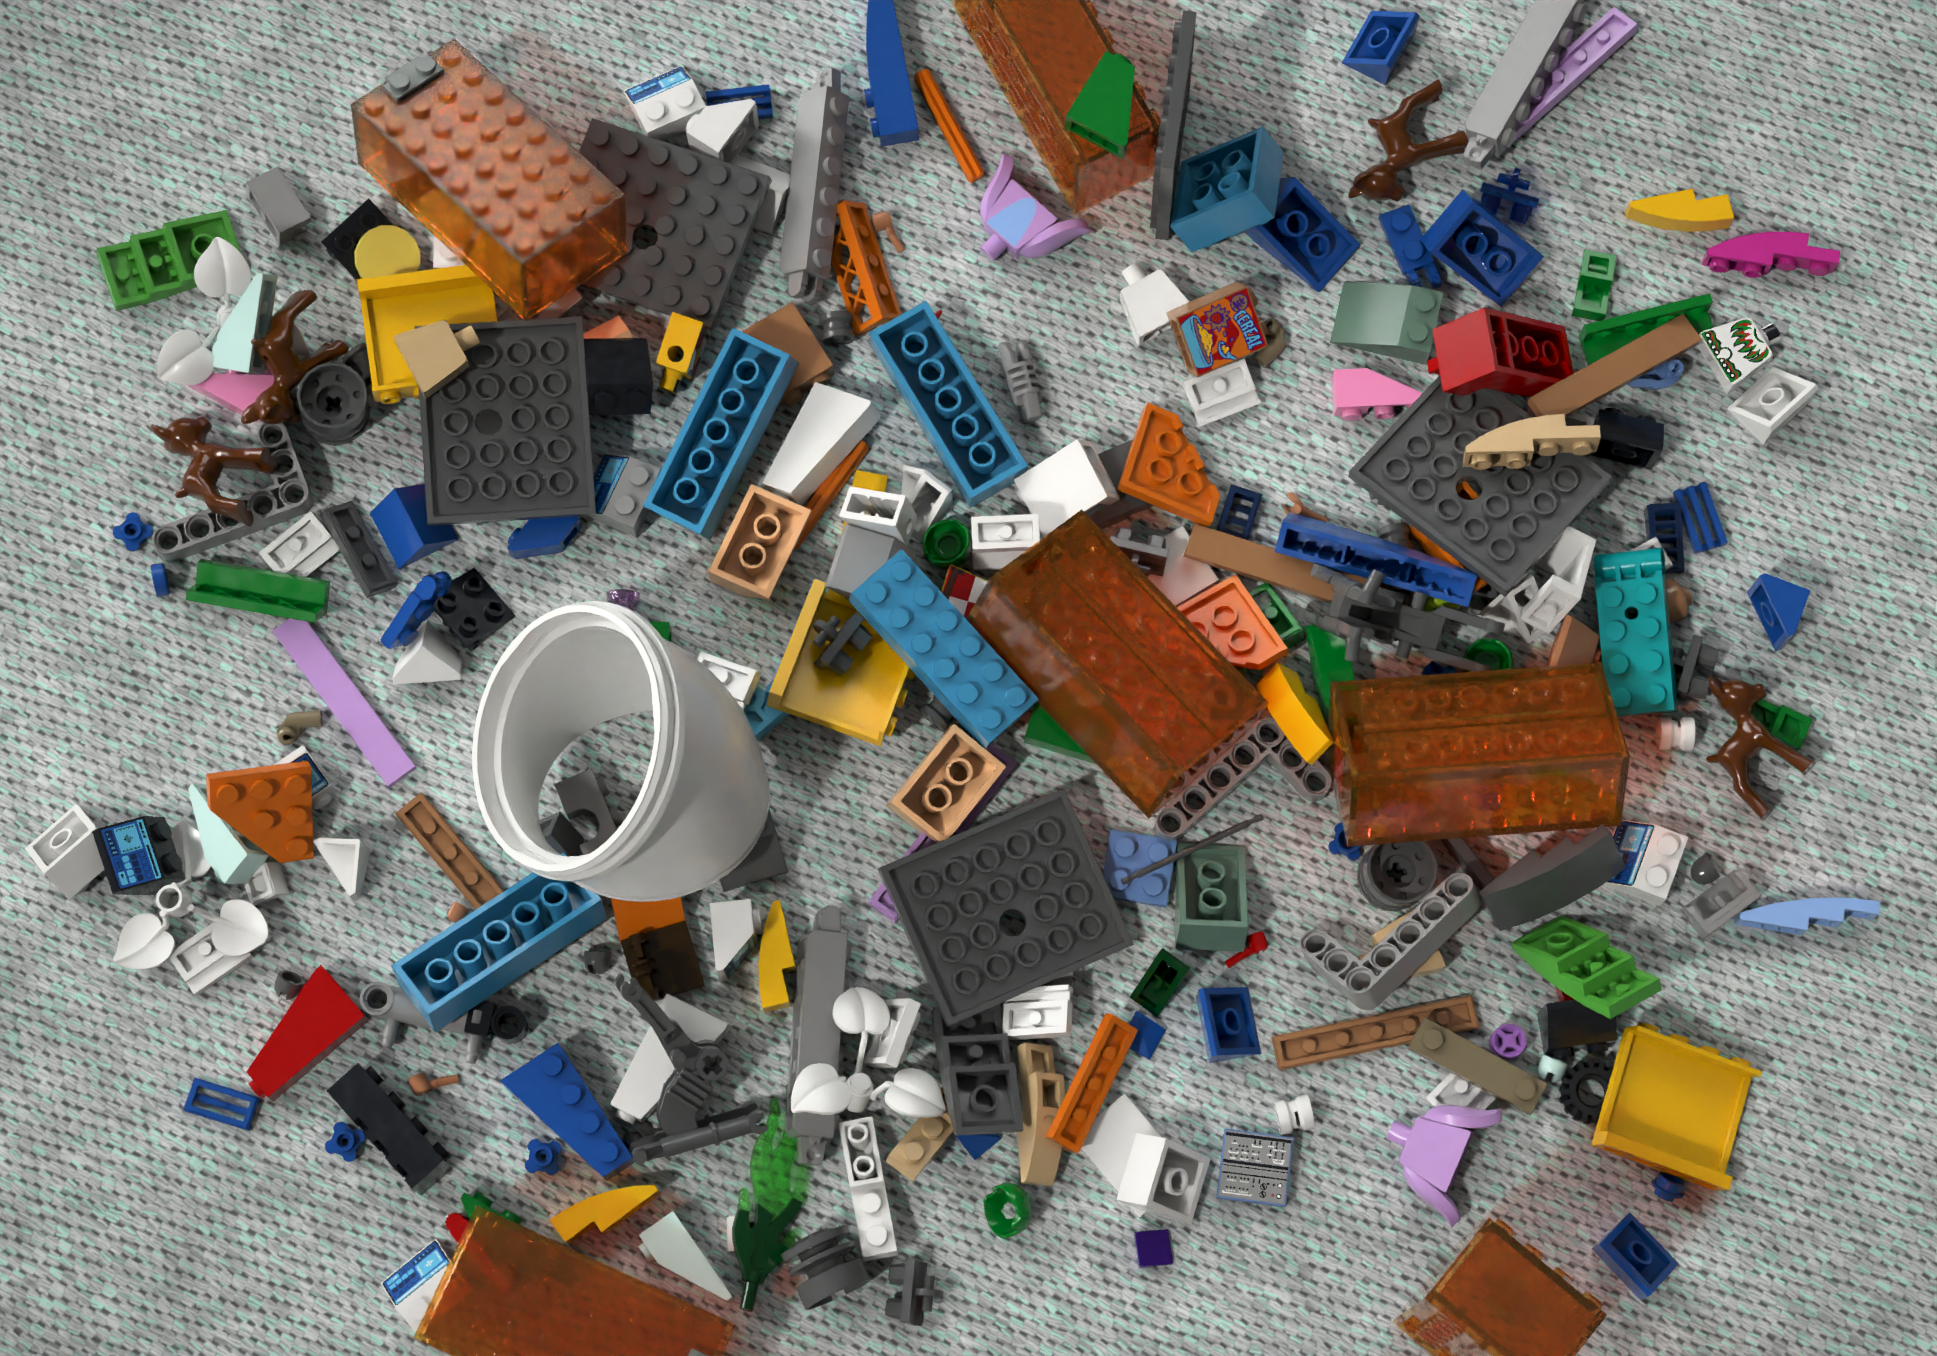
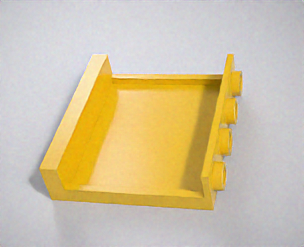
[357,262,498,404]
[766,579,915,747]
[1591,1022,1762,1191]

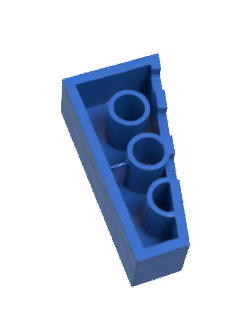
[500,1043,635,1181]

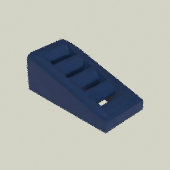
[1216,484,1263,540]
[1644,503,1685,574]

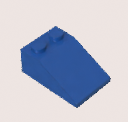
[1244,177,1360,292]
[1420,189,1544,307]

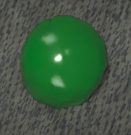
[923,519,972,569]
[1463,639,1514,689]
[983,1182,1032,1239]

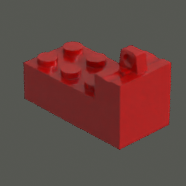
[1427,307,1574,397]

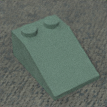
[1330,282,1444,365]
[1175,843,1248,952]

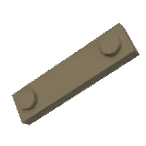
[1407,1017,1547,1116]

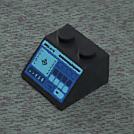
[92,816,185,895]

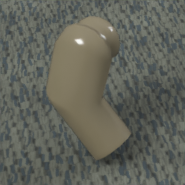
[1254,318,1286,368]
[277,710,323,745]

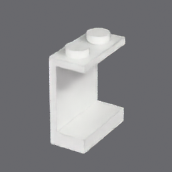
[1014,439,1120,538]
[971,514,1040,571]
[1520,526,1596,634]

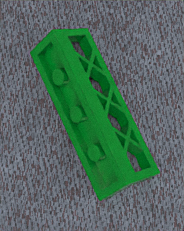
[1578,293,1713,366]
[186,559,330,623]

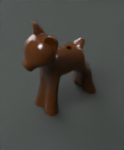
[1348,79,1468,202]
[241,290,348,424]
[151,416,277,527]
[1706,676,1816,821]

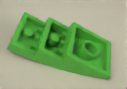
[97,210,241,311]
[1511,915,1662,1019]

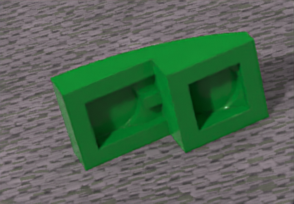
[1572,249,1616,321]
[1732,699,1813,750]

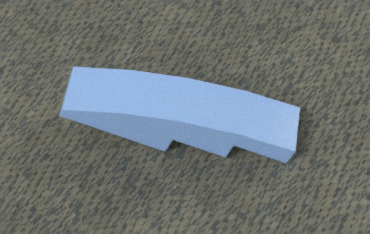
[1734,897,1880,935]

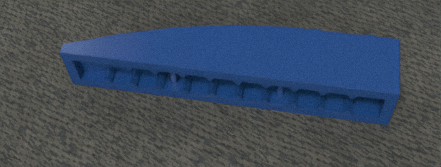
[864,0,919,147]
[1275,512,1478,607]

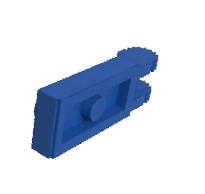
[1378,204,1442,289]
[380,571,453,649]

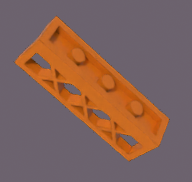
[831,200,902,335]
[1046,1013,1138,1154]

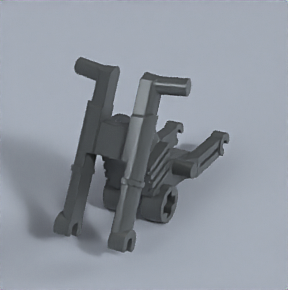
[1296,563,1505,678]
[615,974,768,1164]

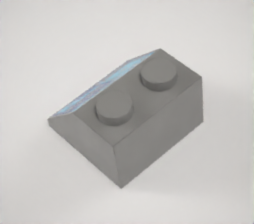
[586,454,661,538]

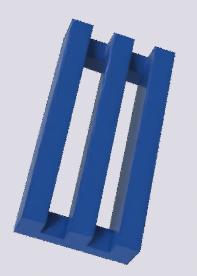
[705,84,773,120]
[1673,482,1728,554]
[183,1077,261,1131]

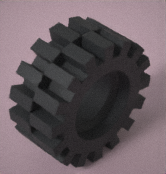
[1559,1060,1613,1125]

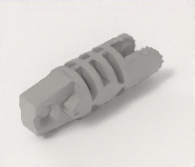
[998,340,1042,424]

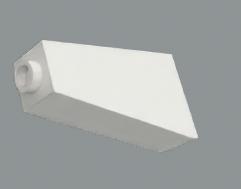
[762,382,881,506]
[610,994,730,1125]

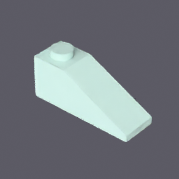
[212,273,278,374]
[188,784,269,884]
[638,1211,734,1303]

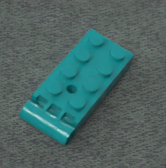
[1594,548,1678,718]

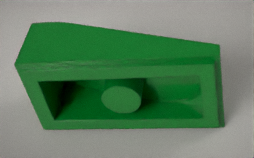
[1249,583,1304,649]

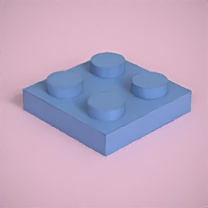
[1103,829,1177,908]

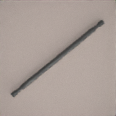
[1121,814,1264,885]

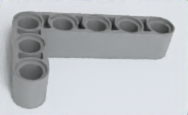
[152,423,314,562]
[1154,717,1332,841]
[1300,873,1481,1010]

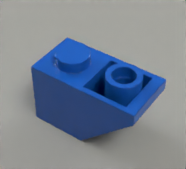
[507,517,582,559]

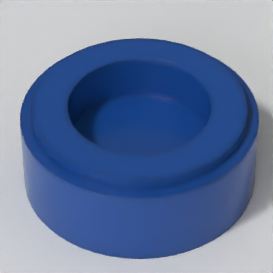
[151,563,170,597]

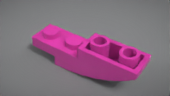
[1702,232,1840,278]

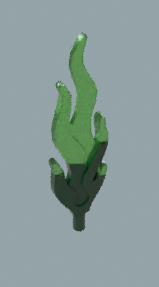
[732,1083,807,1312]

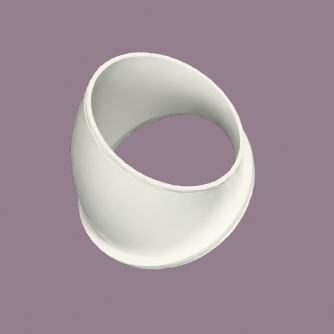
[472,601,770,902]

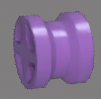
[1489,1024,1526,1061]

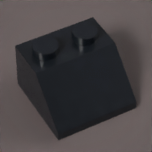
[584,338,653,415]
[1587,408,1664,470]
[1537,1000,1616,1059]

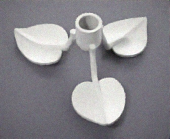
[157,237,310,385]
[113,820,269,970]
[791,987,946,1118]

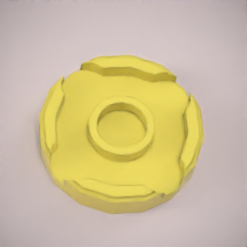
[354,225,420,279]

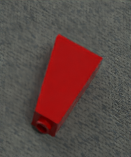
[246,965,369,1102]

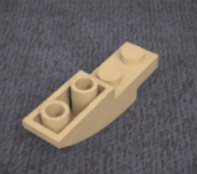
[1463,414,1601,470]
[1017,1042,1065,1186]
[885,1087,953,1182]

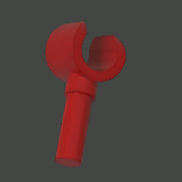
[1224,931,1268,968]

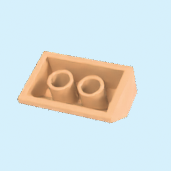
[708,484,812,600]
[886,724,1007,843]

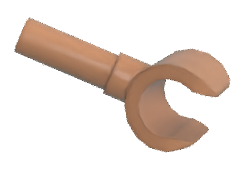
[871,211,905,253]
[1281,492,1327,522]
[447,902,470,924]
[409,1072,459,1096]

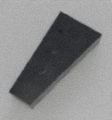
[327,1063,452,1196]

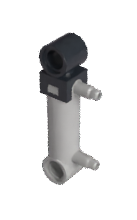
[360,982,528,1064]

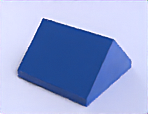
[1342,11,1420,86]
[370,484,459,570]
[1747,573,1811,652]
[1196,987,1261,1063]
[1592,1213,1679,1300]

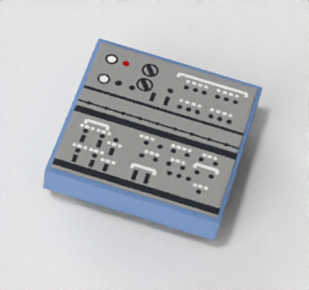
[1216,1129,1294,1208]

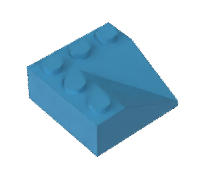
[1170,126,1284,252]

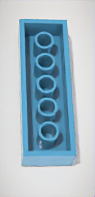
[869,301,1028,508]
[643,328,799,541]
[849,549,1039,749]
[391,852,607,1033]

